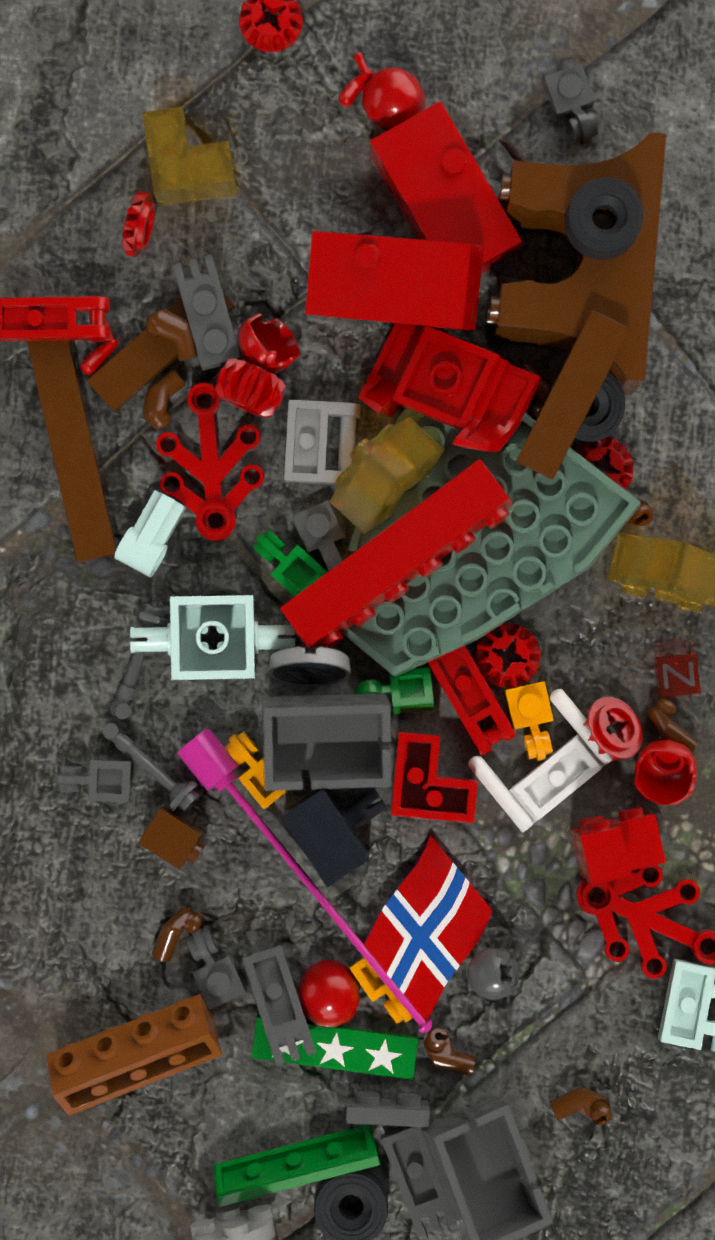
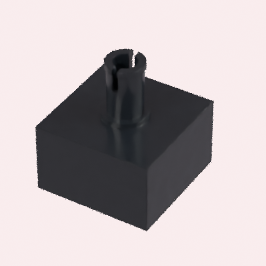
[281,787,388,888]

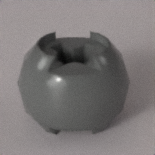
[468,947,520,1000]

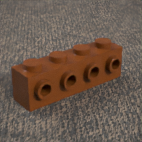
[46,994,222,1116]

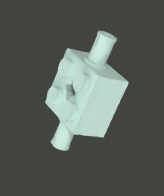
[130,595,295,680]

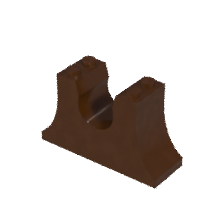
[486,132,667,395]

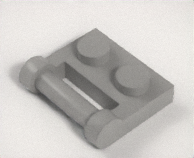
[284,400,361,486]

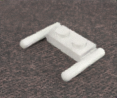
[468,689,612,833]

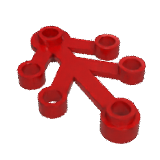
[156,383,265,541]
[576,865,715,979]

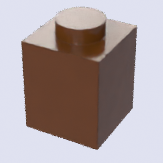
[138,805,206,870]

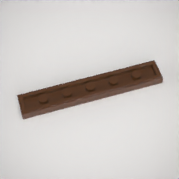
[27,341,117,563]

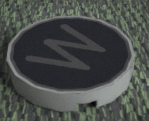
[268,647,350,685]

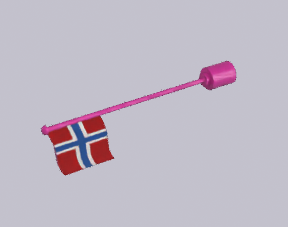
[177,728,492,1033]

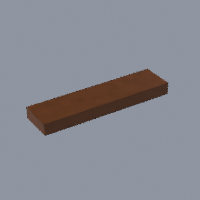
[87,293,235,413]
[516,310,630,480]

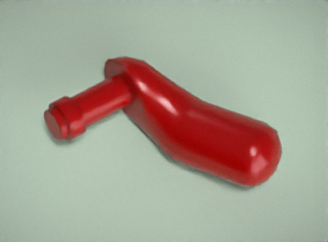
[338,52,373,107]
[80,321,119,375]

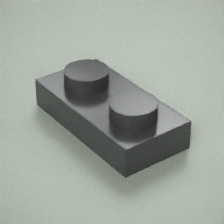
[346,1091,430,1127]

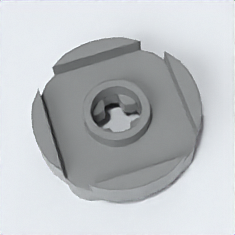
[190,1204,275,1240]

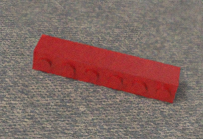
[280,459,513,652]

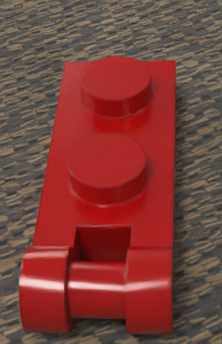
[0,296,110,342]
[427,646,517,756]

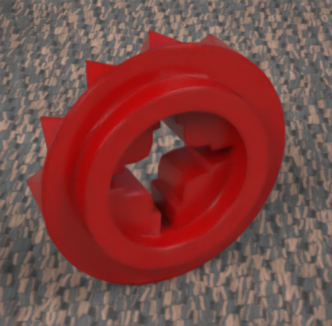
[239,0,303,53]
[122,191,156,257]
[575,437,634,490]
[476,624,541,688]
[583,697,643,761]

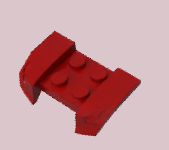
[358,323,542,452]

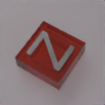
[654,653,701,697]

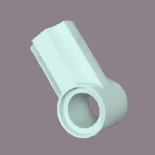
[114,490,186,577]

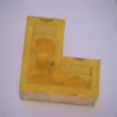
[142,107,238,206]
[330,417,445,535]
[607,533,715,613]

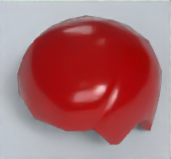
[362,67,426,131]
[237,314,301,374]
[634,739,697,806]
[298,960,360,1027]

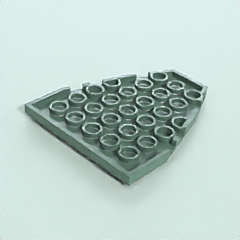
[342,408,641,677]

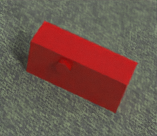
[370,101,522,274]
[305,231,484,330]

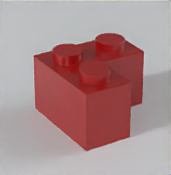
[390,731,478,823]
[570,806,666,886]

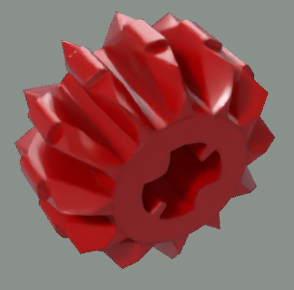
[214,358,286,418]

